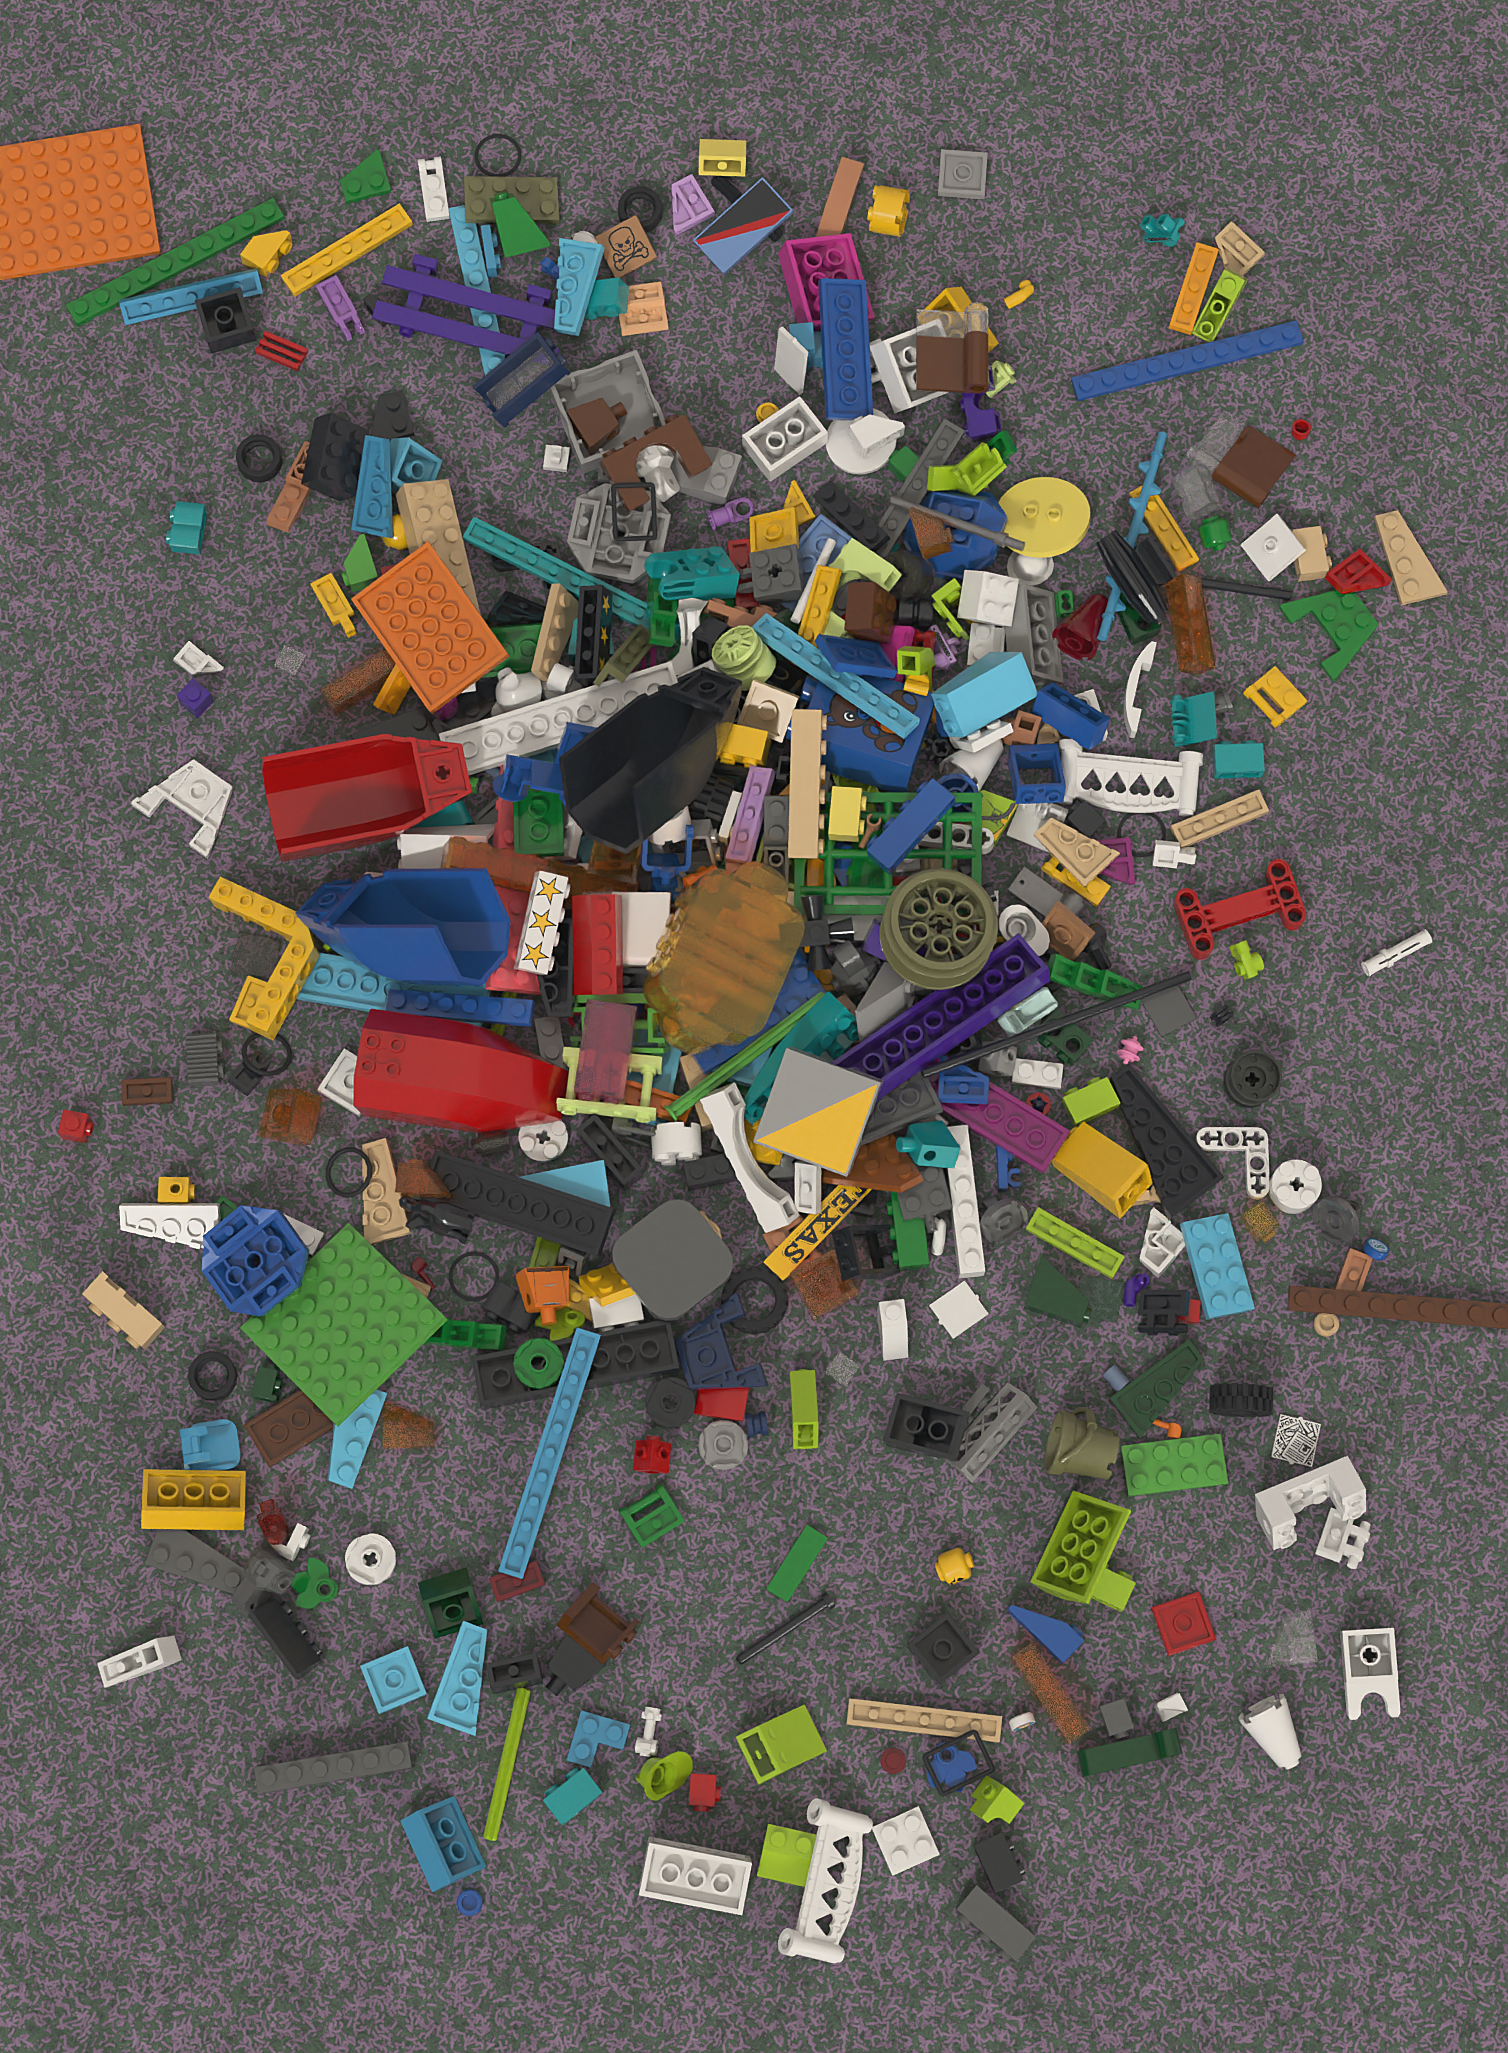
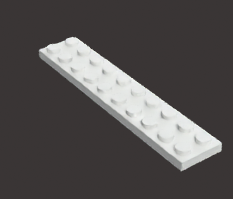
[439,661,678,775]

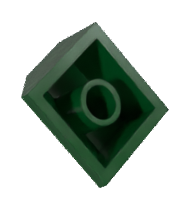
[418,1567,484,1639]

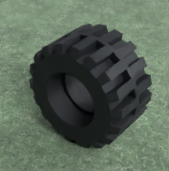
[689,772,736,834]

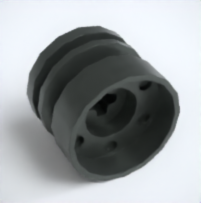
[1223,1050,1282,1108]

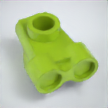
[1229,940,1264,980]

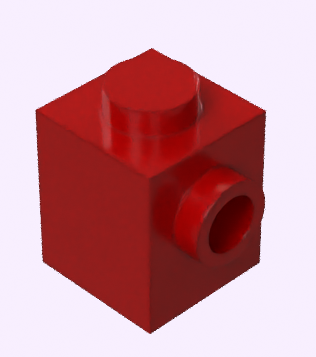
[58,1109,94,1143]
[689,1773,721,1812]

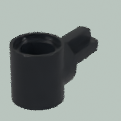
[1082,923,1111,970]

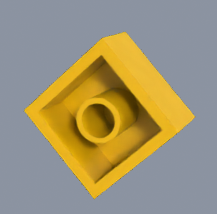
[719,724,772,768]

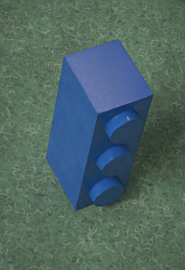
[1031,682,1110,750]

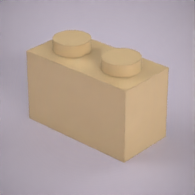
[1292,526,1332,582]

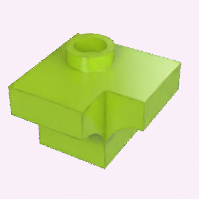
[969,1776,1025,1824]

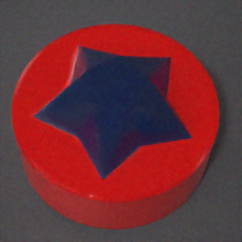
[1026,1092,1051,1116]

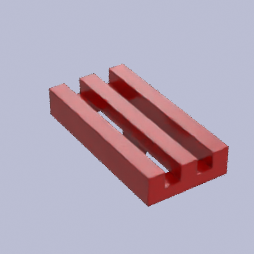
[255,331,308,371]

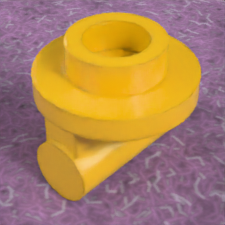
[903,674,930,696]

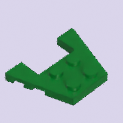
[1279,590,1379,682]

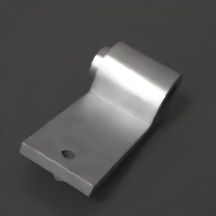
[1007,867,1085,917]

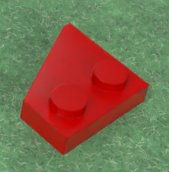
[1325,548,1392,594]

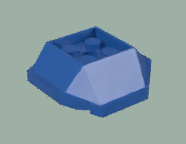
[903,490,1008,582]
[202,1205,309,1316]

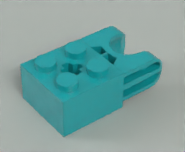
[644,546,740,601]

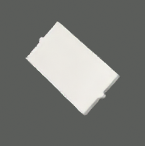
[774,326,808,395]

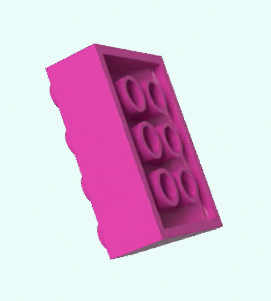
[778,233,875,332]

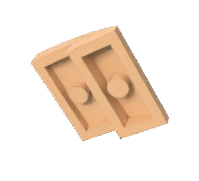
[619,282,668,336]

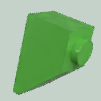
[341,534,378,592]

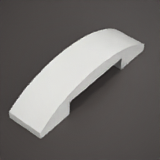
[1124,641,1157,738]

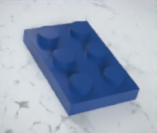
[815,634,898,679]

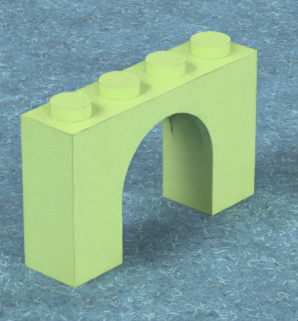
[800,538,902,639]

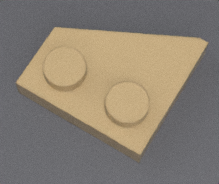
[1215,221,1265,276]

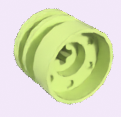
[712,625,776,691]

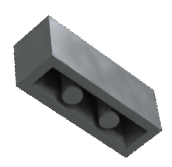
[955,1885,1036,1962]

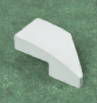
[173,641,224,675]

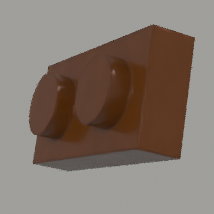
[122,1077,173,1106]

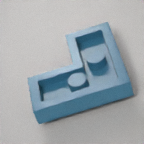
[567,1710,630,1768]

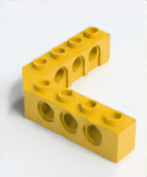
[208,877,320,1040]

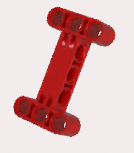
[1173,859,1306,960]

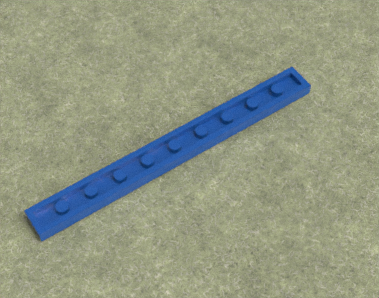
[1071,320,1304,401]

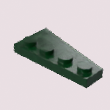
[1109,1339,1204,1440]

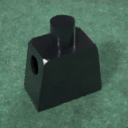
[545,1634,606,1696]

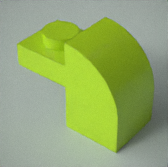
[897,646,935,692]

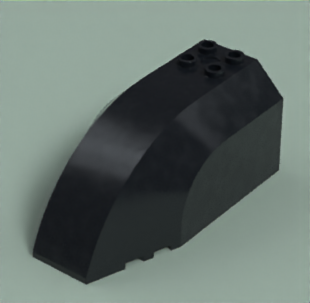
[559,667,742,854]

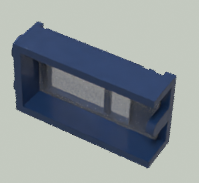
[472,332,571,428]

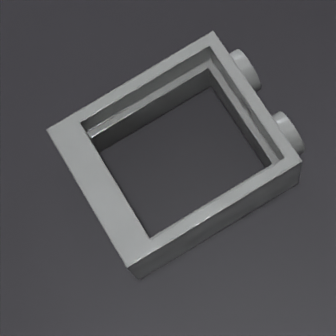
[651,819,722,874]

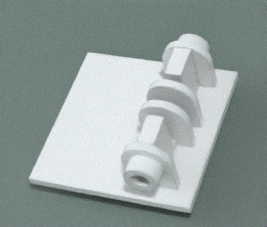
[1006,803,1068,853]

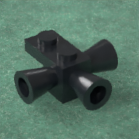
[778,895,854,971]

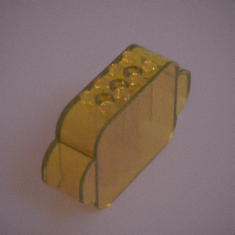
[643,861,805,1055]

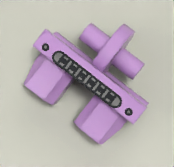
[919,625,960,673]

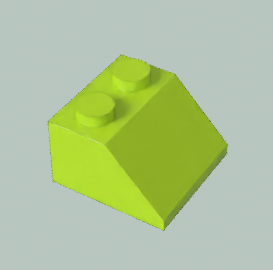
[757,1824,817,1887]

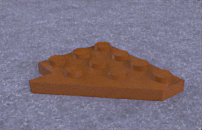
[821,1133,923,1193]

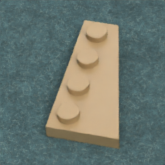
[1374,510,1448,605]
[362,1138,412,1245]

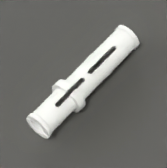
[1361,929,1432,976]

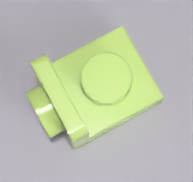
[986,360,1017,398]

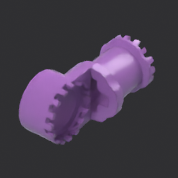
[706,497,754,531]

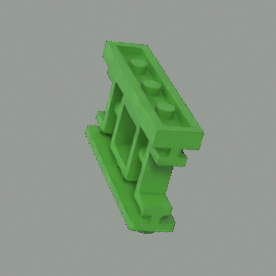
[570,993,670,1057]

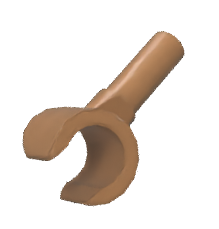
[859,813,881,849]

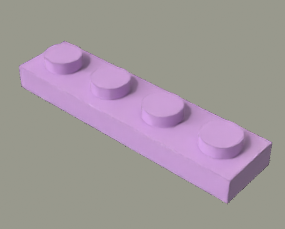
[725,766,776,864]

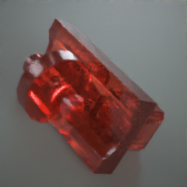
[256,1499,291,1545]

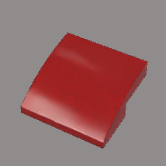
[694,1369,749,1422]

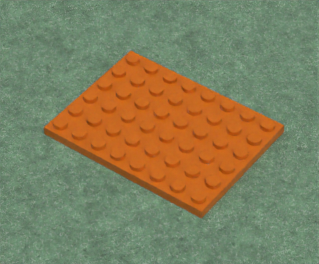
[0,124,161,280]

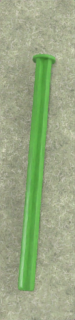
[664,992,825,1122]

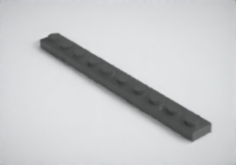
[833,418,965,617]

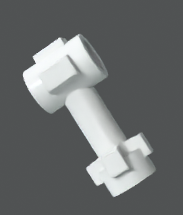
[635,1707,662,1757]

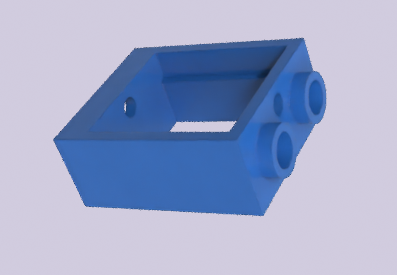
[1007,744,1066,804]

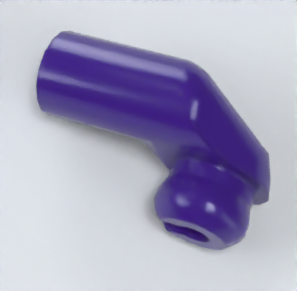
[1123,1273,1150,1307]

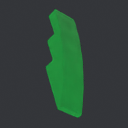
[1048,954,1143,1010]
[424,1318,506,1351]

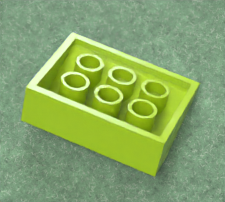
[1030,1491,1131,1604]

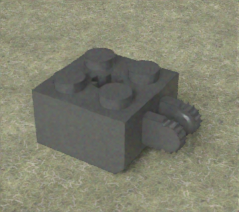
[737,544,806,606]

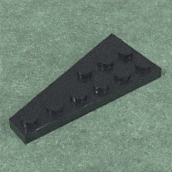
[1109,1064,1224,1221]

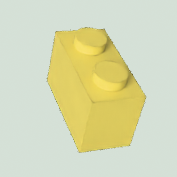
[699,139,746,176]
[828,786,867,842]

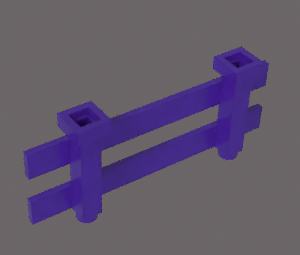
[372,254,560,368]

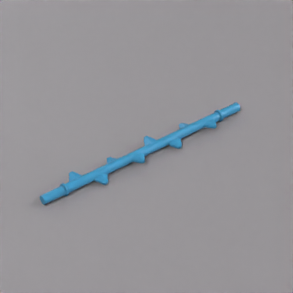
[1097,432,1167,641]

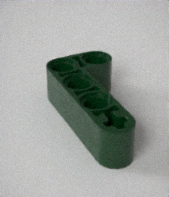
[1077,1728,1183,1777]

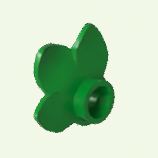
[291,1558,338,1609]

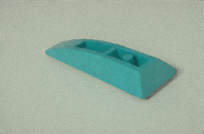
[744,991,859,1125]

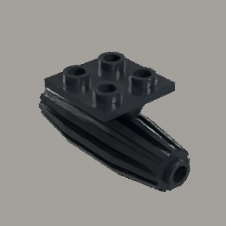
[1096,530,1177,625]

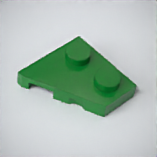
[340,150,391,204]

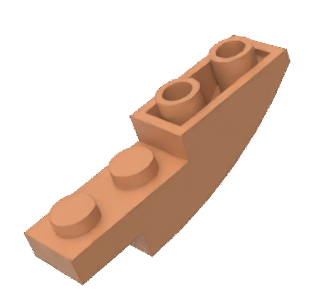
[267,441,312,533]
[702,598,801,630]

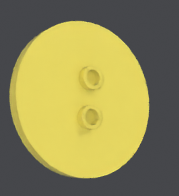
[998,477,1091,558]

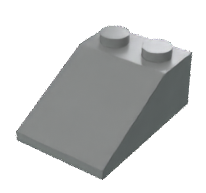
[670,446,742,507]
[855,962,918,1043]

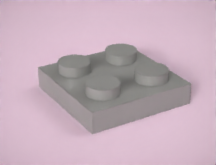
[938,149,988,199]

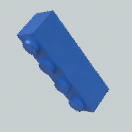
[867,778,955,875]

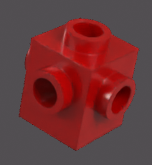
[633,1436,671,1474]

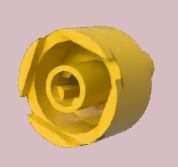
[867,185,910,237]

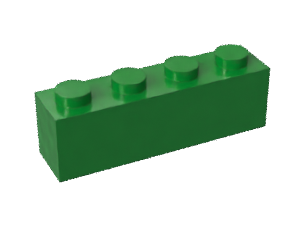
[885,1191,929,1270]

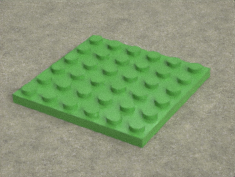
[240,1223,447,1427]

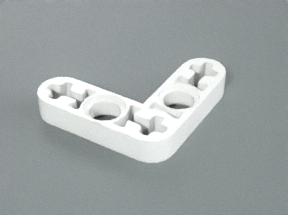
[1195,1127,1270,1200]

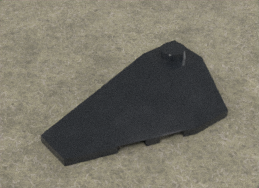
[537,918,576,1017]

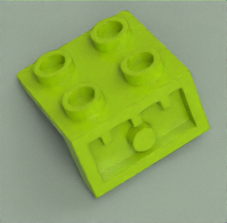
[931,578,970,641]

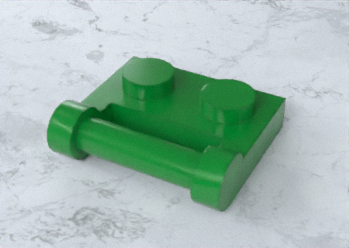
[618,1484,685,1549]

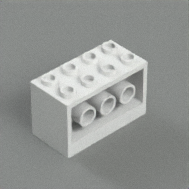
[639,1836,752,1915]

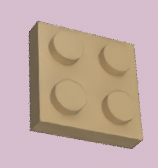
[737,679,800,743]

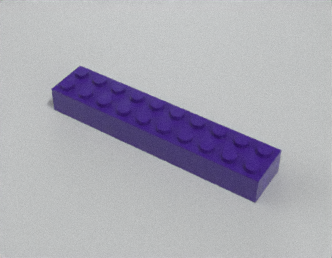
[831,933,1050,1101]

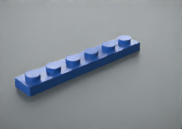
[386,989,535,1027]

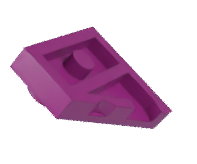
[1096,837,1135,885]

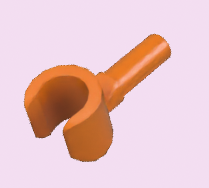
[1152,1419,1182,1439]

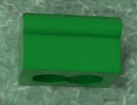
[1054,590,1075,618]

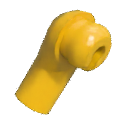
[1004,280,1034,309]

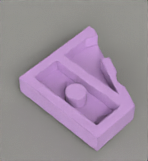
[671,174,715,236]

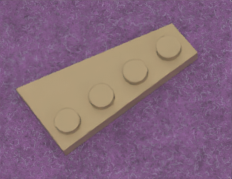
[531,584,579,682]

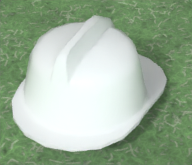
[998,905,1050,956]

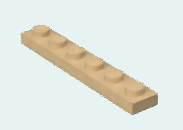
[846,1698,1002,1743]

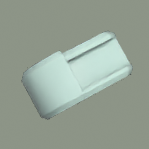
[998,987,1058,1037]

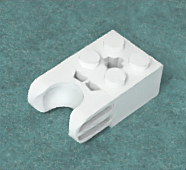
[1340,1628,1400,1720]

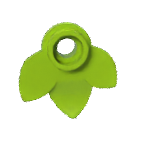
[535,1307,585,1341]

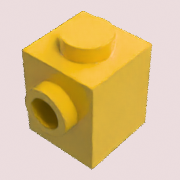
[158,1177,196,1203]

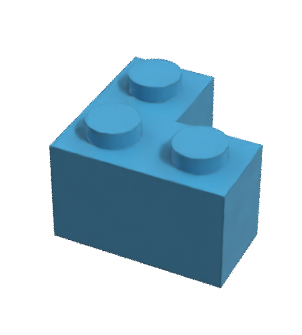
[789,322,823,370]

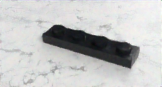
[813,480,890,553]

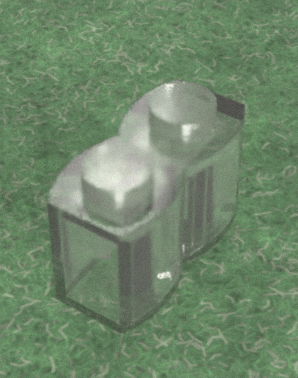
[1174,463,1222,520]

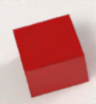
[1179,1299,1201,1325]

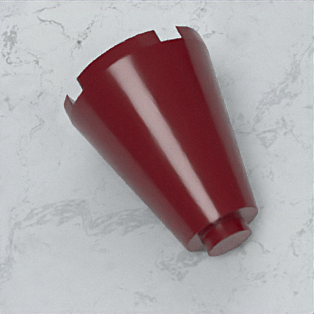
[1052,594,1108,660]

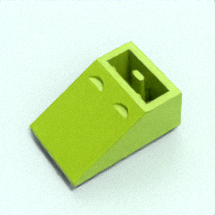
[736,1704,827,1785]

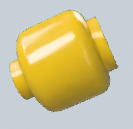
[935,1547,975,1585]

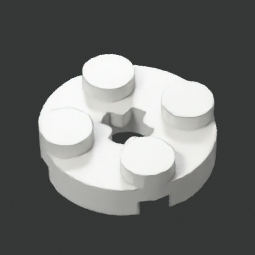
[518,1121,568,1163]
[345,1533,396,1585]

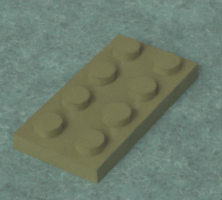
[463,176,559,224]

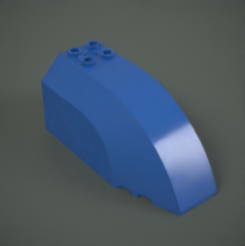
[296,868,511,986]

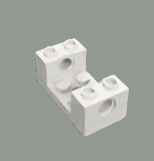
[1255,1456,1366,1550]

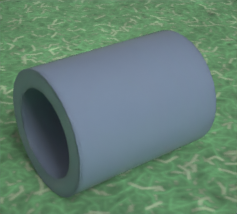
[1102,1365,1130,1392]

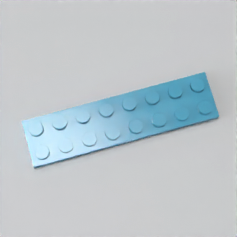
[297,953,491,1027]

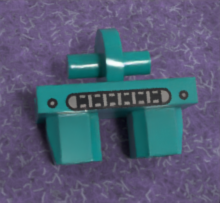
[1140,214,1185,247]

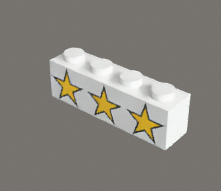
[514,871,570,975]

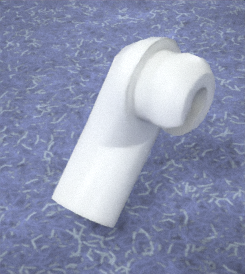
[930,1217,946,1255]

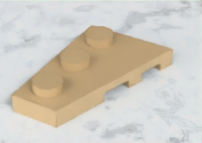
[1034,818,1120,888]

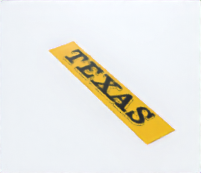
[764,1185,872,1280]

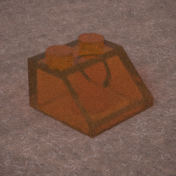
[258,1089,322,1145]

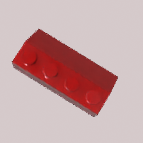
[572,894,623,995]

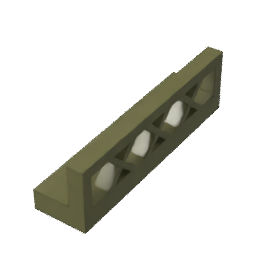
[593,624,655,687]

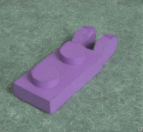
[315,275,365,341]

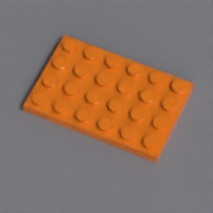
[351,541,510,714]

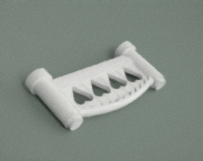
[1058,739,1203,817]
[778,1798,873,1964]

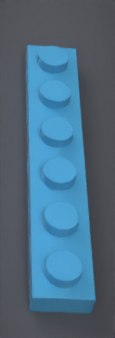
[119,268,263,325]

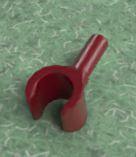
[411,1256,436,1291]

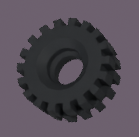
[1209,1383,1273,1417]

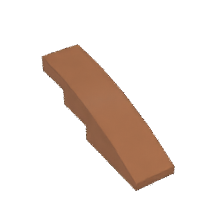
[816,157,864,237]

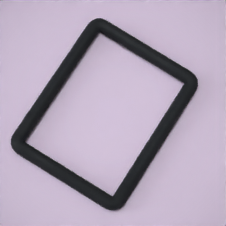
[611,482,657,542]
[922,1730,995,1796]

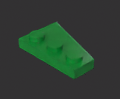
[846,822,883,886]

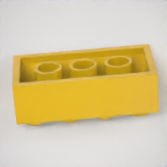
[141,1469,246,1530]

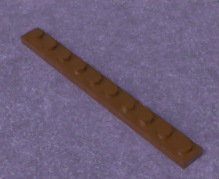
[1287,1285,1508,1329]

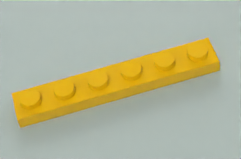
[281,203,413,297]

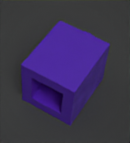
[176,678,214,719]

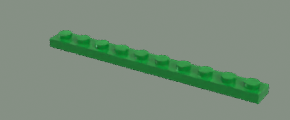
[66,198,285,327]

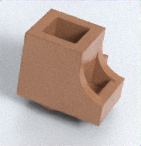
[1001,710,1042,745]

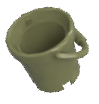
[1044,1407,1120,1480]

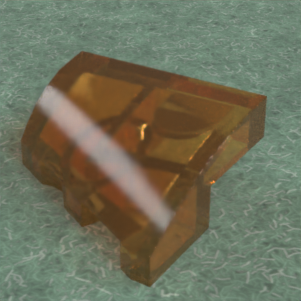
[383,1402,435,1449]

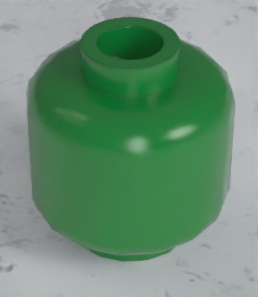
[1198,515,1232,552]

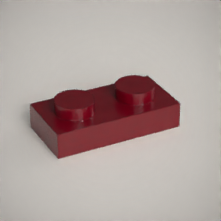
[489,1560,545,1603]

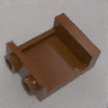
[556,1582,639,1665]

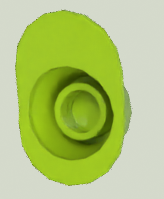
[636,1751,693,1801]

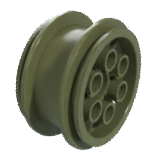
[879,868,998,990]

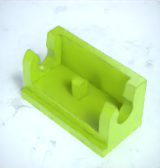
[950,442,1007,496]

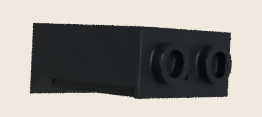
[832,1224,901,1281]

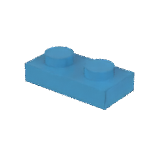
[481,225,501,278]

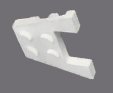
[131,759,233,859]

